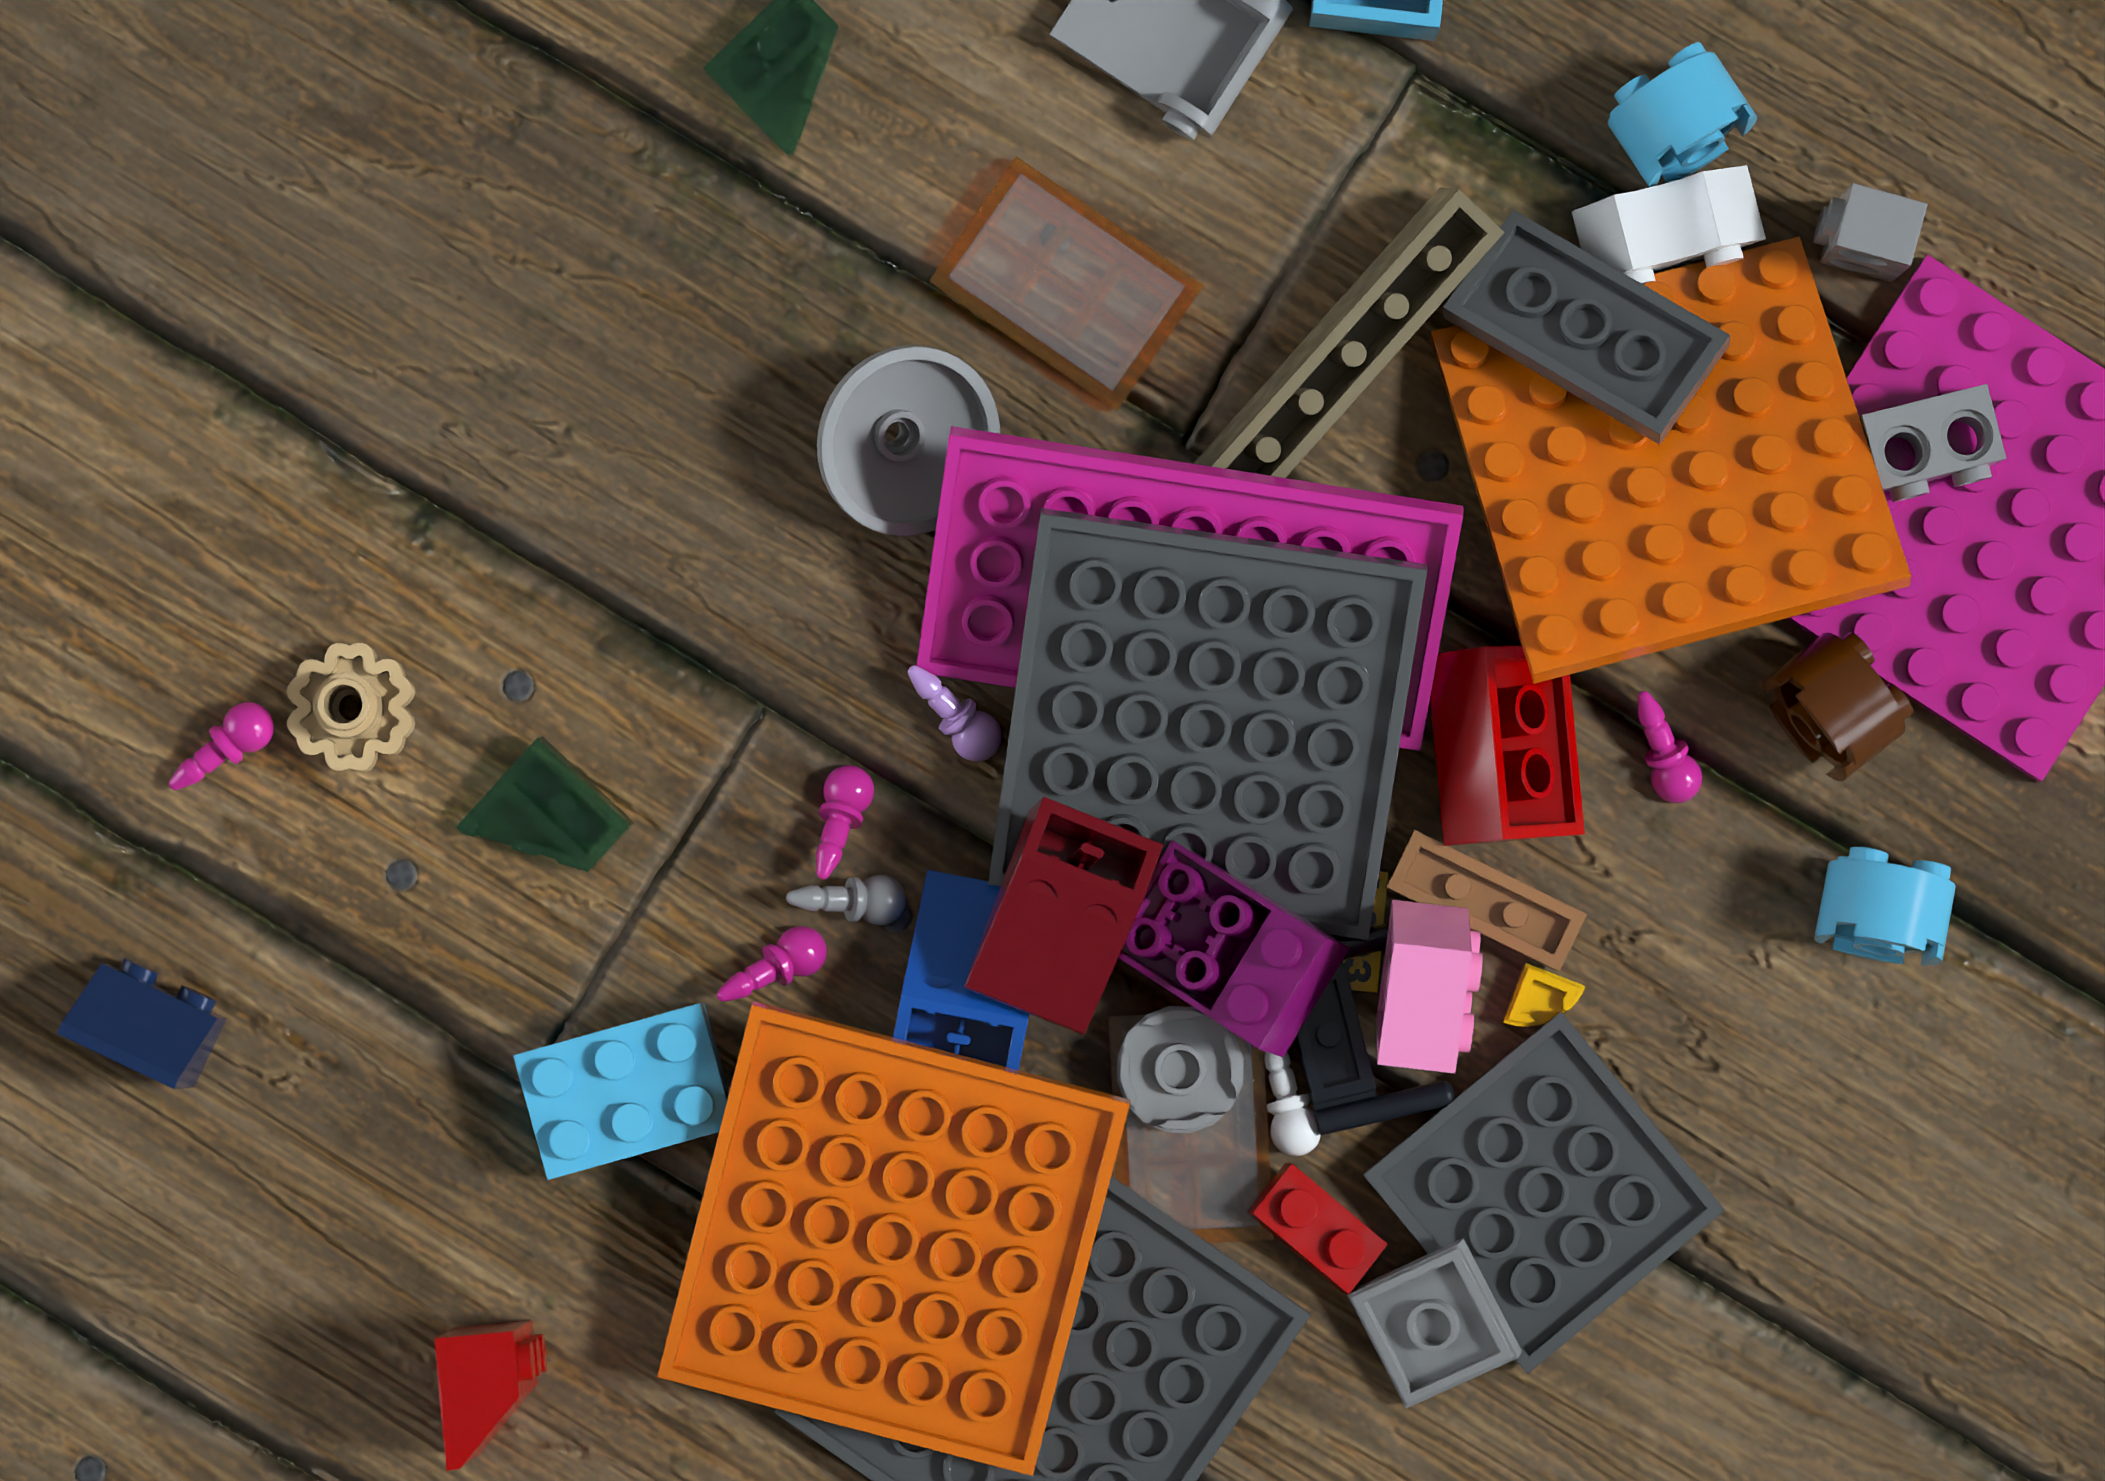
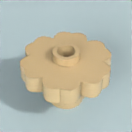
[287,643,415,772]

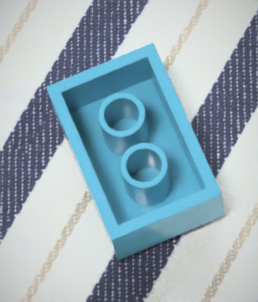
[513,1003,729,1180]

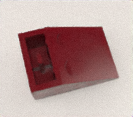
[963,796,1163,1035]

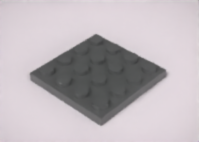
[1362,1012,1725,1374]

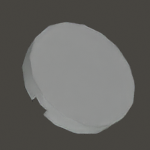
[1117,1006,1244,1133]

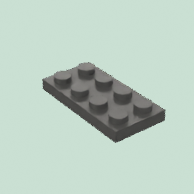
[1443,210,1730,445]

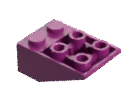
[1118,840,1350,1057]

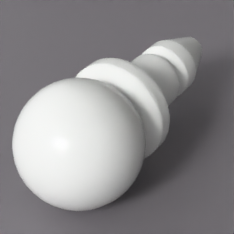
[1264,1052,1321,1156]

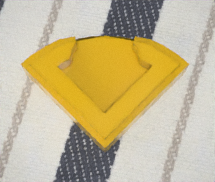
[1502,963,1586,1027]

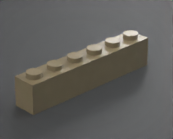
[1193,187,1505,478]

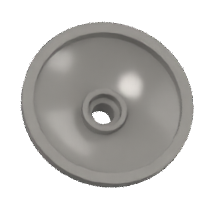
[817,345,1000,536]

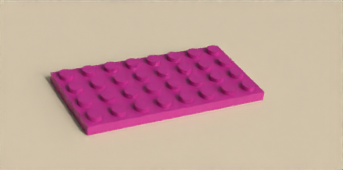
[917,426,1463,751]

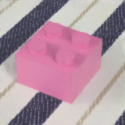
[1376,900,1483,1073]

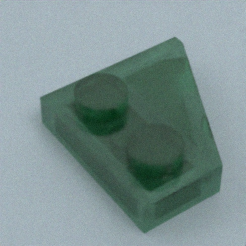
[703,0,839,159]
[456,736,635,872]

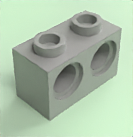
[1813,183,1928,282]
[1859,384,2007,502]

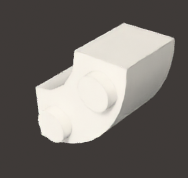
[1572,165,1766,285]

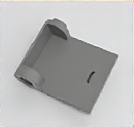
[1049,0,1293,141]

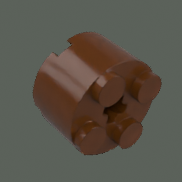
[1762,632,1913,781]

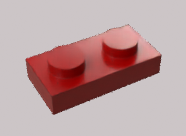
[1246,1163,1388,1294]

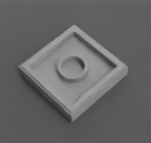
[1347,1238,1522,1408]

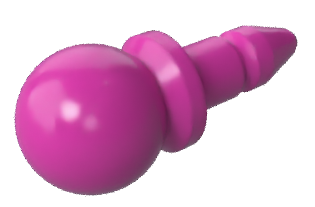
[1637,691,1702,804]
[169,702,274,790]
[816,765,874,879]
[716,926,827,1002]

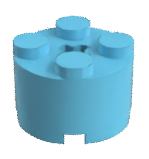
[1608,42,1757,187]
[1814,847,1956,966]

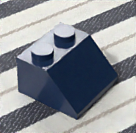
[57,957,227,1089]

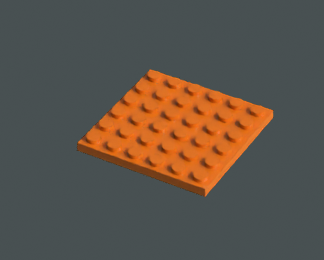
[1431,236,1912,684]
[657,1001,1131,1476]

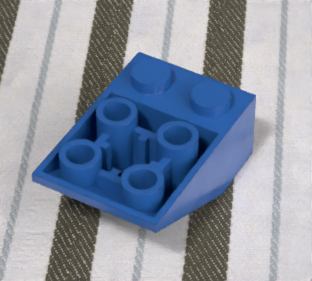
[893,870,1030,1070]

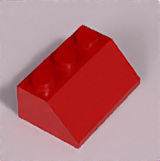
[1430,646,1585,846]
[434,1320,547,1471]

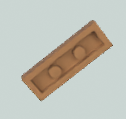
[1385,830,1587,972]

